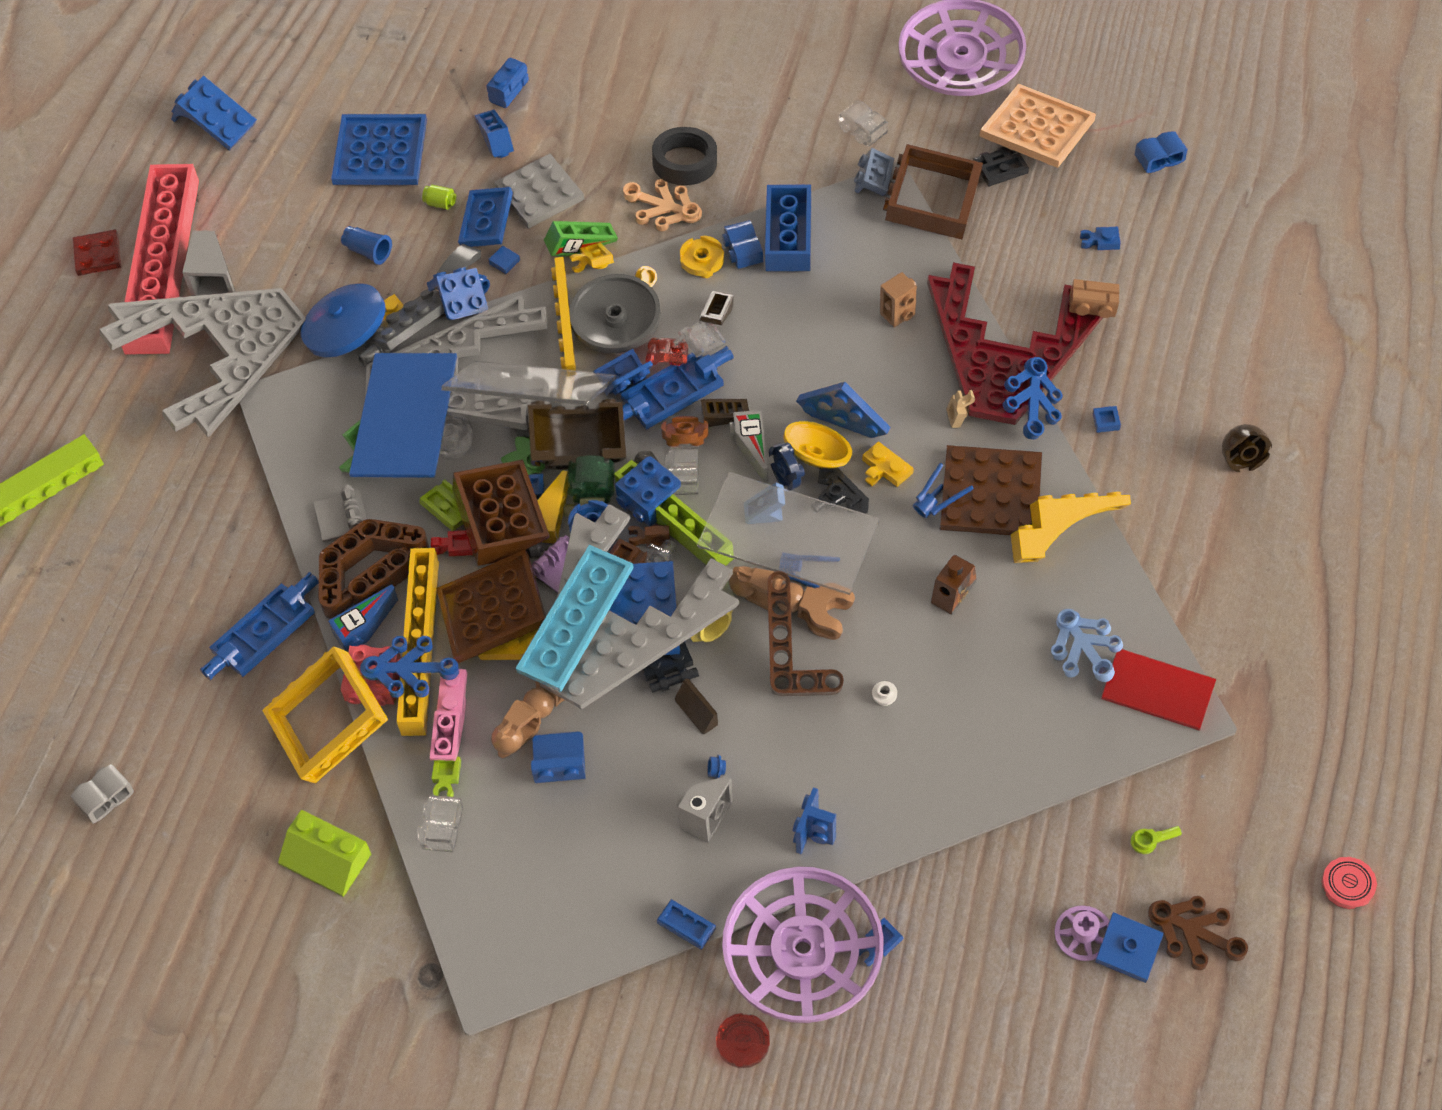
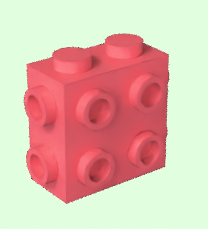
[340,645,401,706]

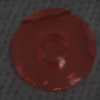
[716,1013,770,1068]

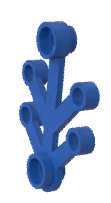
[1003,357,1063,440]
[360,636,459,698]

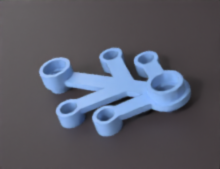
[1051,609,1123,682]

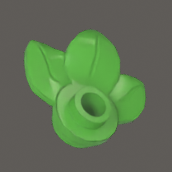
[501,437,545,475]

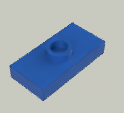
[657,899,716,950]

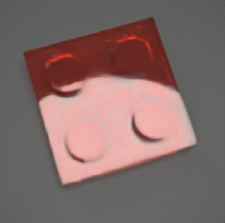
[73,229,121,276]

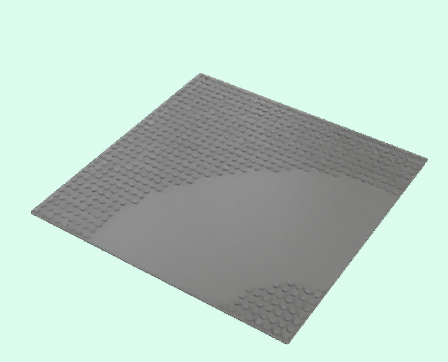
[239,163,1237,1036]

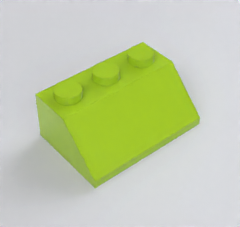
[278,810,372,897]

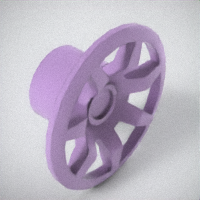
[1055,906,1109,961]

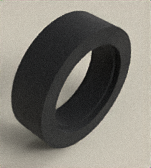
[652,127,717,186]

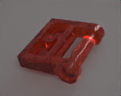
[645,337,689,366]

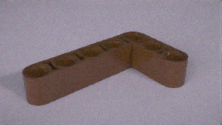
[768,571,844,696]

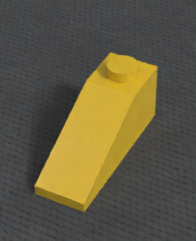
[537,471,570,544]

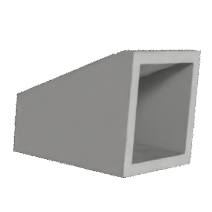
[182,230,235,296]

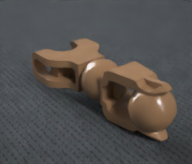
[729,566,855,640]
[491,681,565,758]

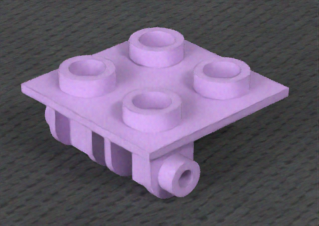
[532,535,570,593]

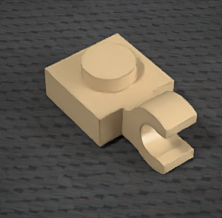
[946,390,975,428]

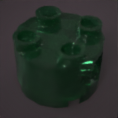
[567,455,615,504]

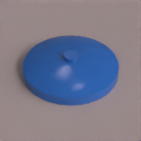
[301,283,386,357]

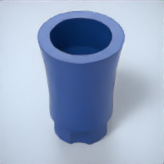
[341,226,392,265]

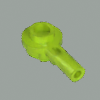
[1130,826,1182,854]

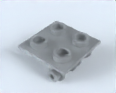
[314,485,367,542]

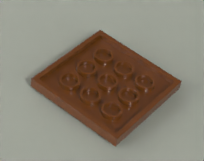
[940,445,1042,535]
[436,550,546,663]

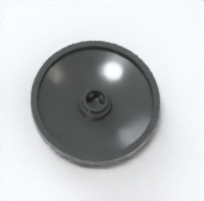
[569,274,661,354]

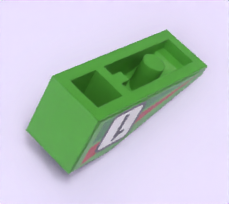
[544,221,618,256]

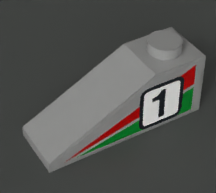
[729,410,768,482]

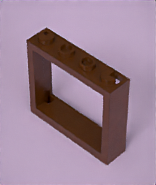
[883,144,983,240]

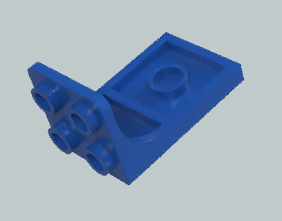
[171,75,257,151]

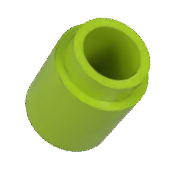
[422,184,456,210]

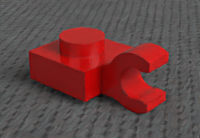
[431,530,473,557]

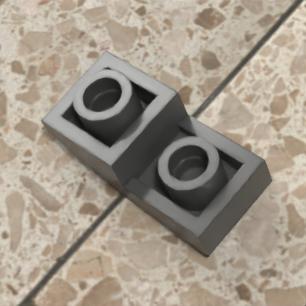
[437,244,481,274]

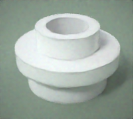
[872,681,897,706]

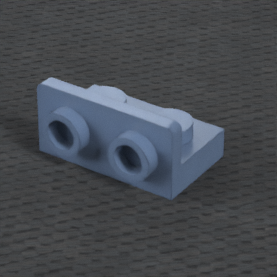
[854,148,895,196]

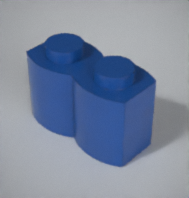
[1134,131,1188,173]
[722,220,764,269]

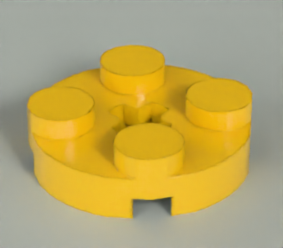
[680,236,724,279]

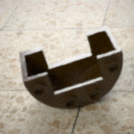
[527,399,626,470]

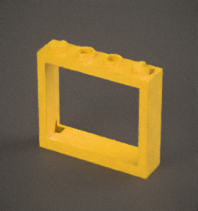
[262,647,388,784]

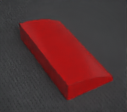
[1101,649,1216,731]

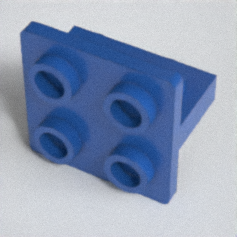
[792,787,836,854]

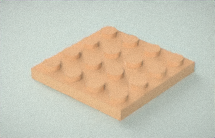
[979,84,1096,168]

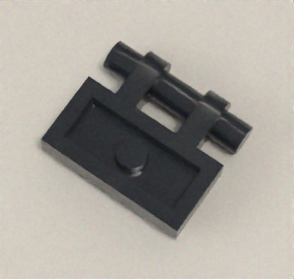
[973,146,1029,187]
[642,641,699,693]

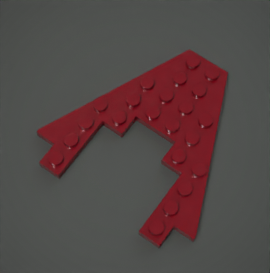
[927,262,1103,425]

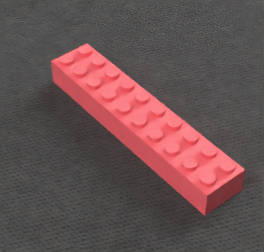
[121,164,199,355]

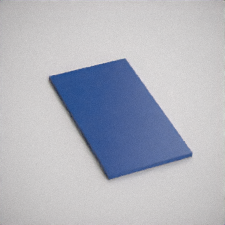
[349,353,457,478]

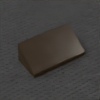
[675,678,718,734]

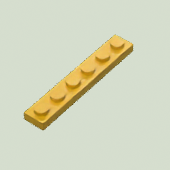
[551,257,577,379]

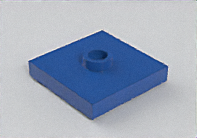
[1095,912,1164,983]

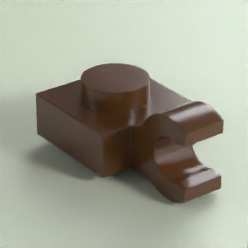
[628,524,671,548]

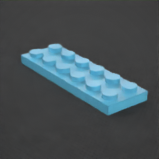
[515,545,634,692]

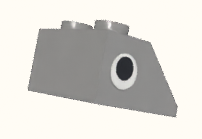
[677,776,733,843]

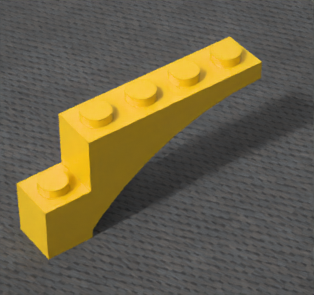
[1011,492,1131,563]

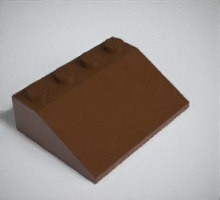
[452,459,550,566]

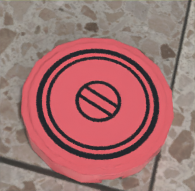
[1321,857,1377,909]

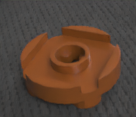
[661,416,709,447]

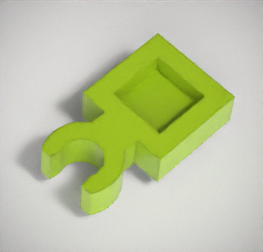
[432,757,461,800]

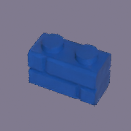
[486,57,529,108]

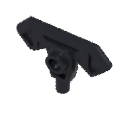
[811,467,869,515]

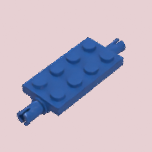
[621,346,734,430]
[200,572,319,681]

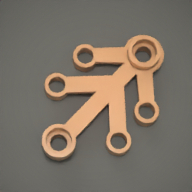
[623,179,702,231]

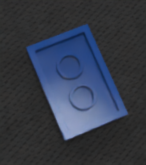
[458,187,513,247]

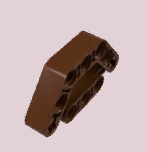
[318,519,429,619]

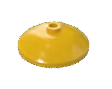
[783,421,852,469]

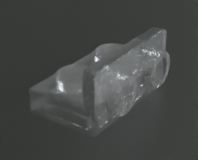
[673,321,726,357]

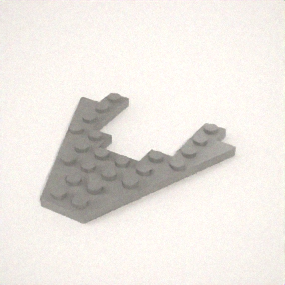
[99,288,306,437]
[365,295,550,430]
[539,504,739,709]

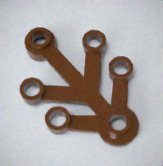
[1148,896,1248,970]

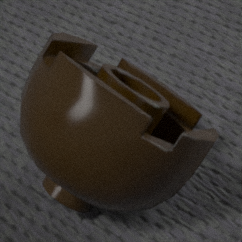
[1222,424,1272,472]

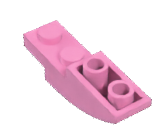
[430,669,468,761]

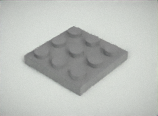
[495,154,584,229]

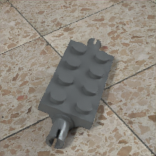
[356,289,445,367]

